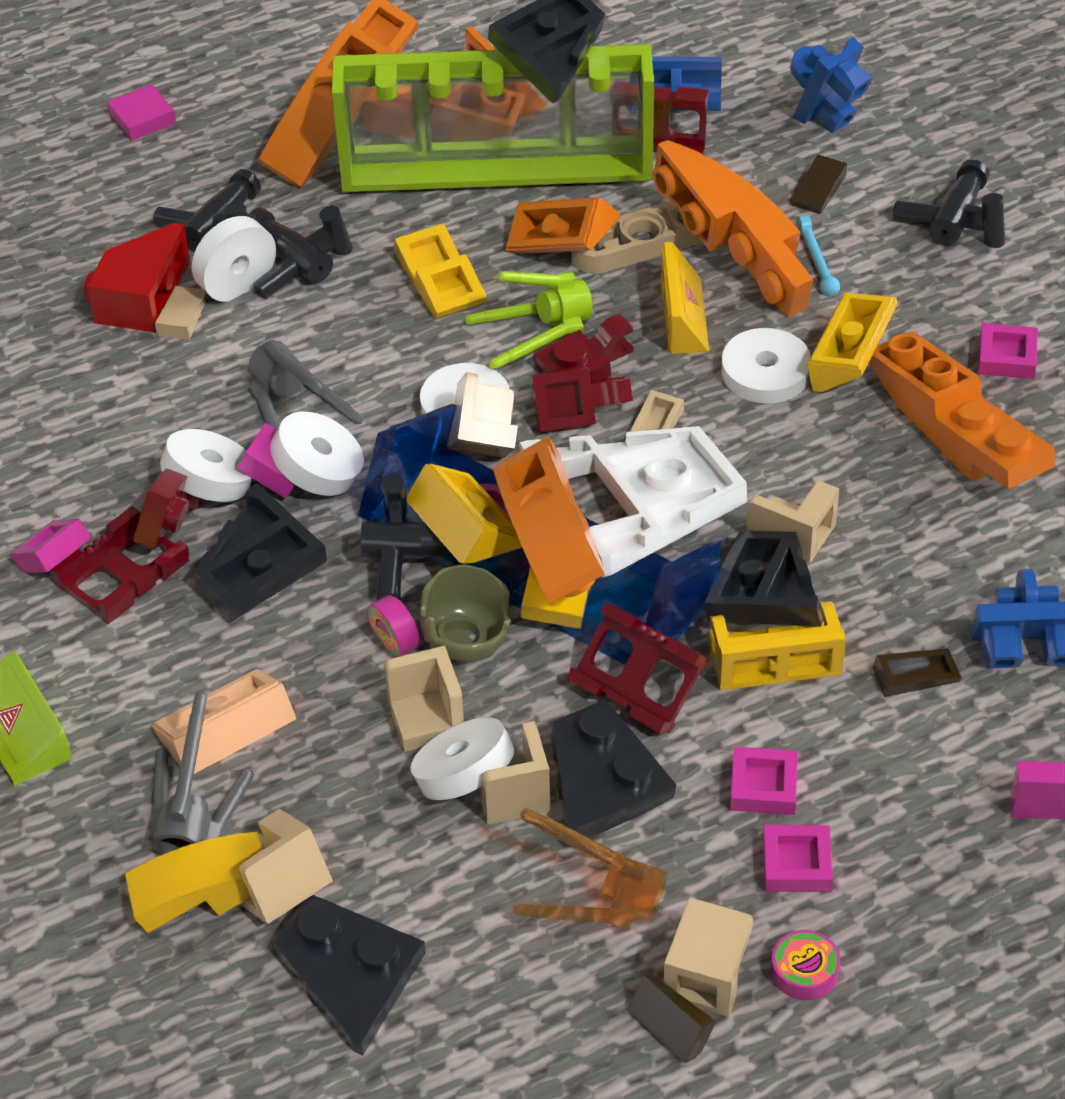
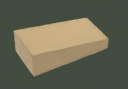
[155,286,209,340]
[625,390,684,442]

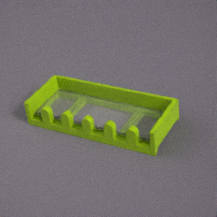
[332,44,654,192]

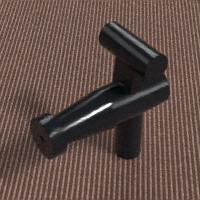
[893,159,1005,248]
[153,169,261,252]
[248,206,353,300]
[361,473,453,600]

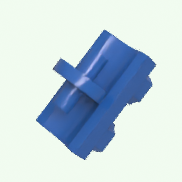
[790,37,873,133]
[630,56,722,113]
[969,569,1065,669]

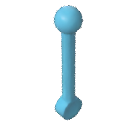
[796,214,840,297]

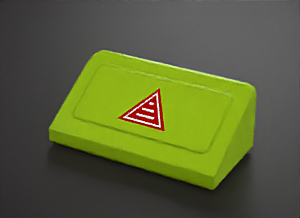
[0,651,72,786]

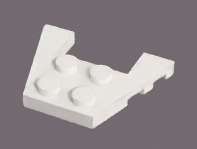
[519,426,747,577]

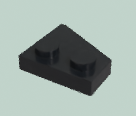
[488,0,605,104]
[193,483,327,622]
[704,531,823,627]
[551,699,676,847]
[274,895,426,1056]

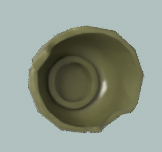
[418,564,511,663]

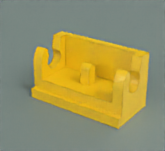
[707,601,846,691]

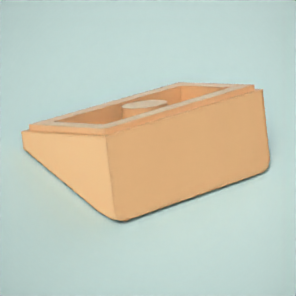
[151,669,296,774]

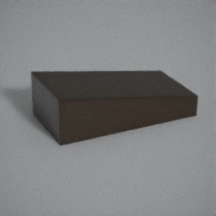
[791,154,847,215]
[873,648,962,697]
[627,972,717,1063]

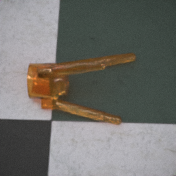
[514,808,668,931]

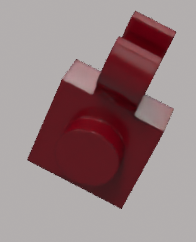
[533,314,634,382]
[530,366,633,432]
[133,468,203,549]

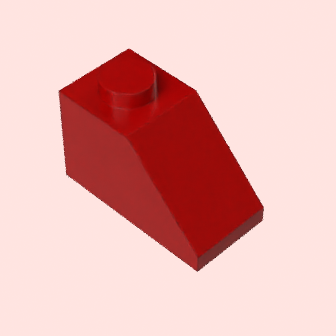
[84,223,190,333]

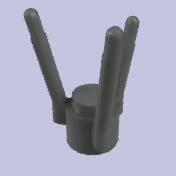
[249,340,363,429]
[148,691,254,855]

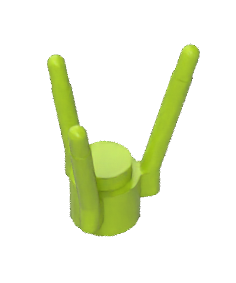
[465,271,593,369]

